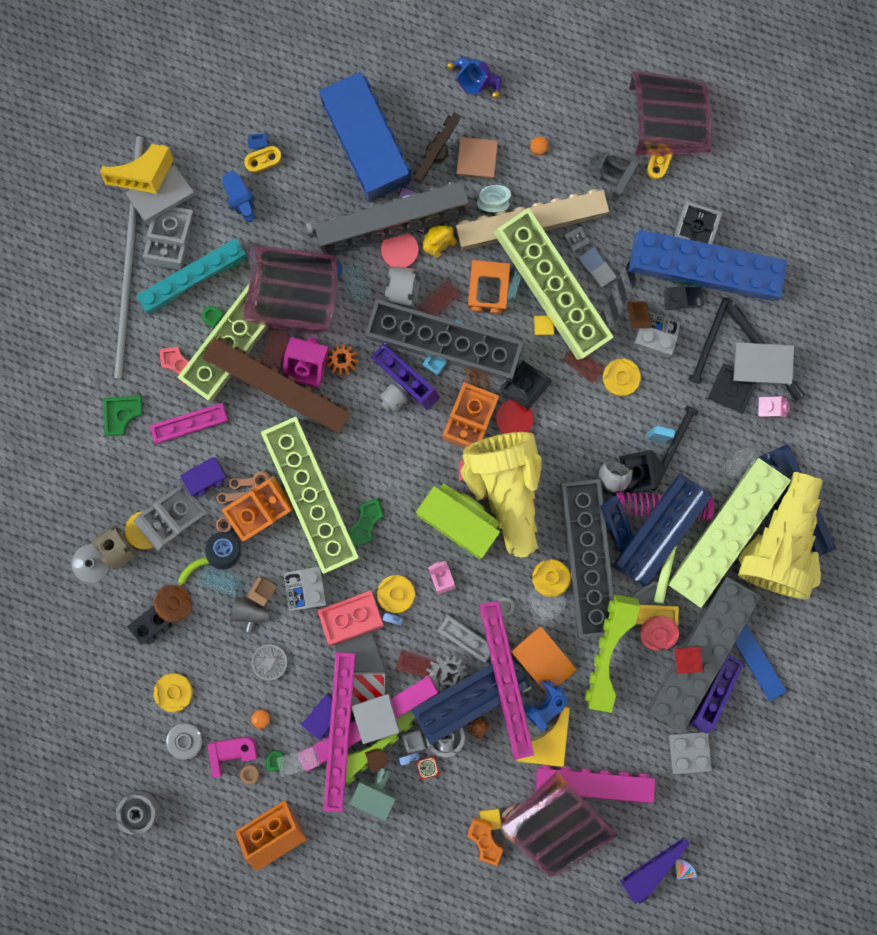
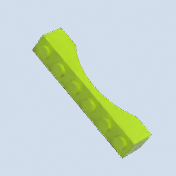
[585,594,641,713]
[326,711,415,786]

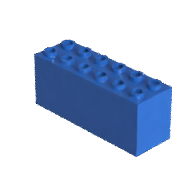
[319,71,412,202]

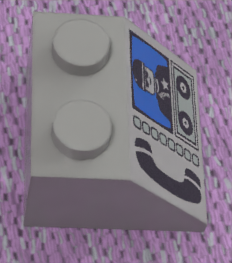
[633,312,680,358]
[283,567,327,611]

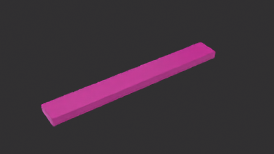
[479,601,534,760]
[323,652,356,812]
[298,676,439,772]

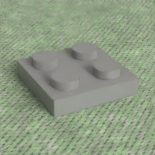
[668,732,712,774]

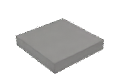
[352,694,401,744]

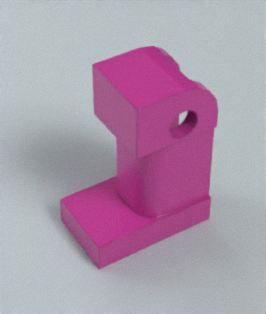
[208,736,259,778]

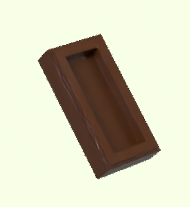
[627,301,651,329]

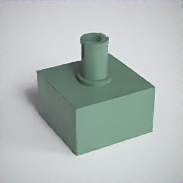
[349,768,397,821]

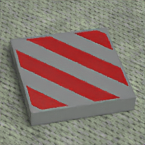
[351,672,385,711]

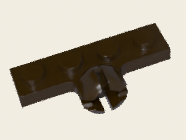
[413,112,461,185]

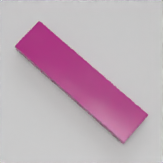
[150,403,229,444]

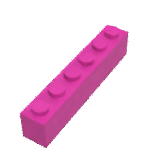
[535,765,655,803]

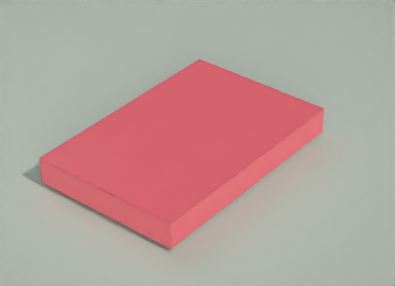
[317,590,384,647]

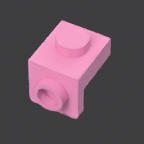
[759,396,790,418]
[428,561,456,595]

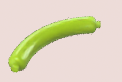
[178,557,210,586]

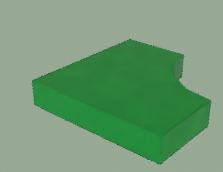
[103,396,143,436]

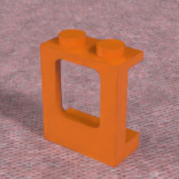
[468,260,510,314]

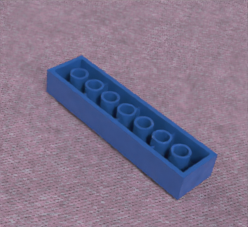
[628,230,787,301]

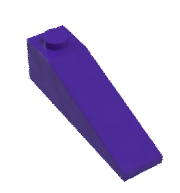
[371,344,440,411]
[689,654,744,734]
[620,837,690,904]

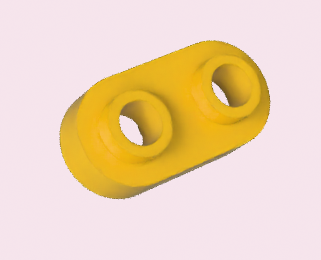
[647,142,673,180]
[244,146,282,173]

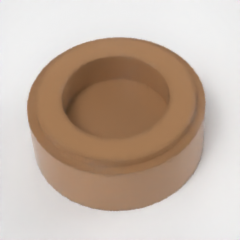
[240,764,260,785]

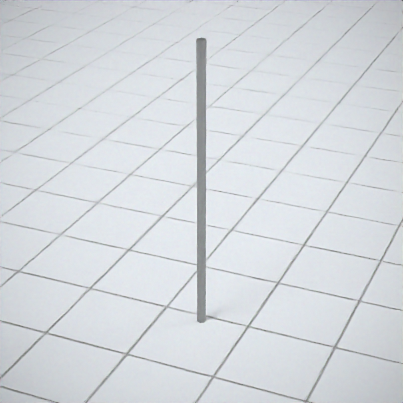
[114,136,144,379]

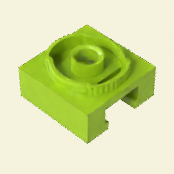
[416,484,500,560]

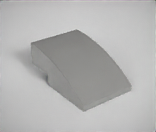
[143,207,193,270]
[134,484,207,551]

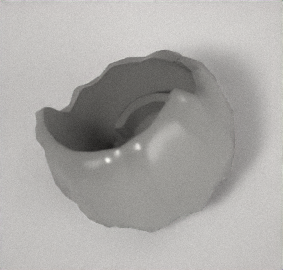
[598,461,633,492]

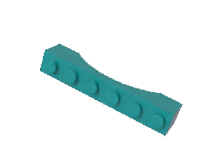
[136,238,248,315]

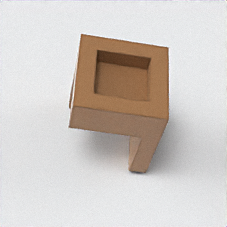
[247,576,277,606]

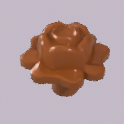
[468,716,489,739]

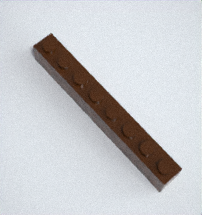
[202,337,350,434]

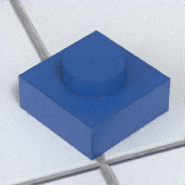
[248,133,268,150]

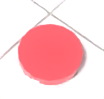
[381,233,419,268]
[640,616,679,651]

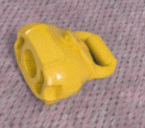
[423,225,457,258]

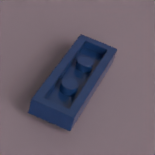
[600,496,634,552]

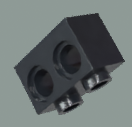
[127,606,173,645]

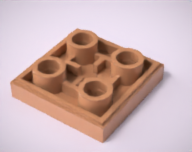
[457,137,498,179]

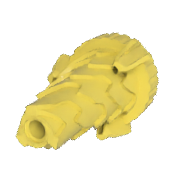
[460,432,541,558]
[738,472,823,599]

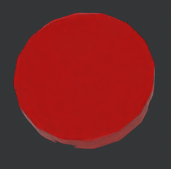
[495,400,534,434]

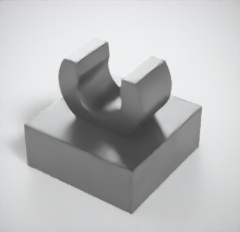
[564,226,590,252]

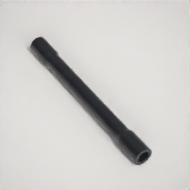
[727,304,805,401]

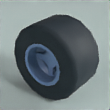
[205,532,241,570]

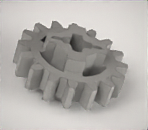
[425,654,468,693]

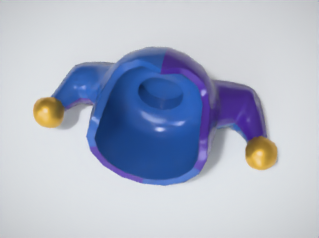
[447,57,502,99]

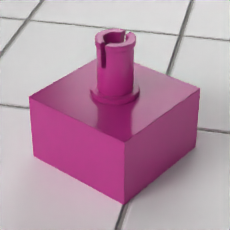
[283,337,328,388]

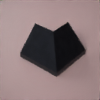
[619,450,666,494]

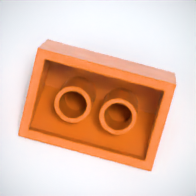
[235,800,307,872]

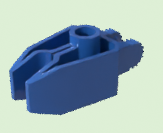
[223,170,255,222]

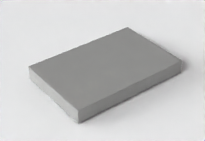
[125,165,195,223]
[733,343,794,384]

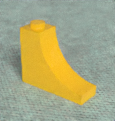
[100,144,174,194]
[516,706,570,767]

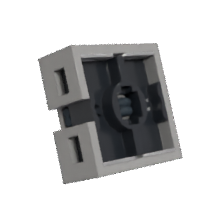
[674,201,722,244]

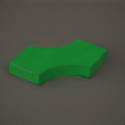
[348,498,384,547]

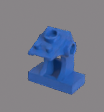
[523,679,569,731]

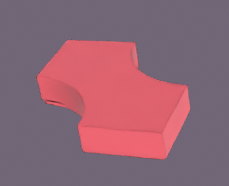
[159,347,189,385]

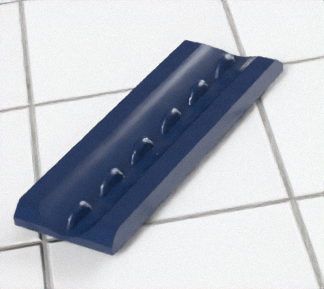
[753,444,836,556]
[613,473,712,587]
[411,653,530,745]

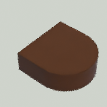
[365,748,388,772]

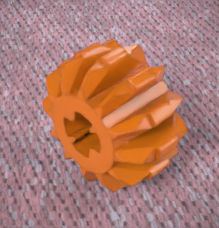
[327,343,359,376]

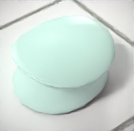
[477,185,511,212]

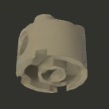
[92,525,137,570]

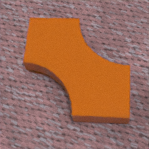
[467,816,504,866]

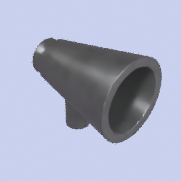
[229,596,269,633]

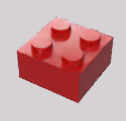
[674,646,703,674]

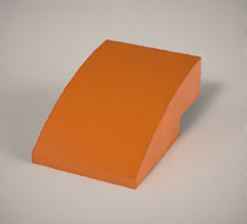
[442,382,499,448]
[222,475,294,542]
[511,626,577,694]

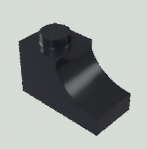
[663,286,704,310]

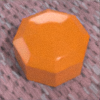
[530,136,549,156]
[251,709,270,729]

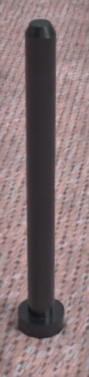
[688,297,729,384]
[650,406,699,491]

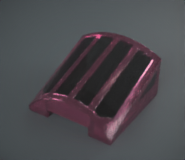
[629,70,712,156]
[242,244,337,335]
[500,771,618,878]

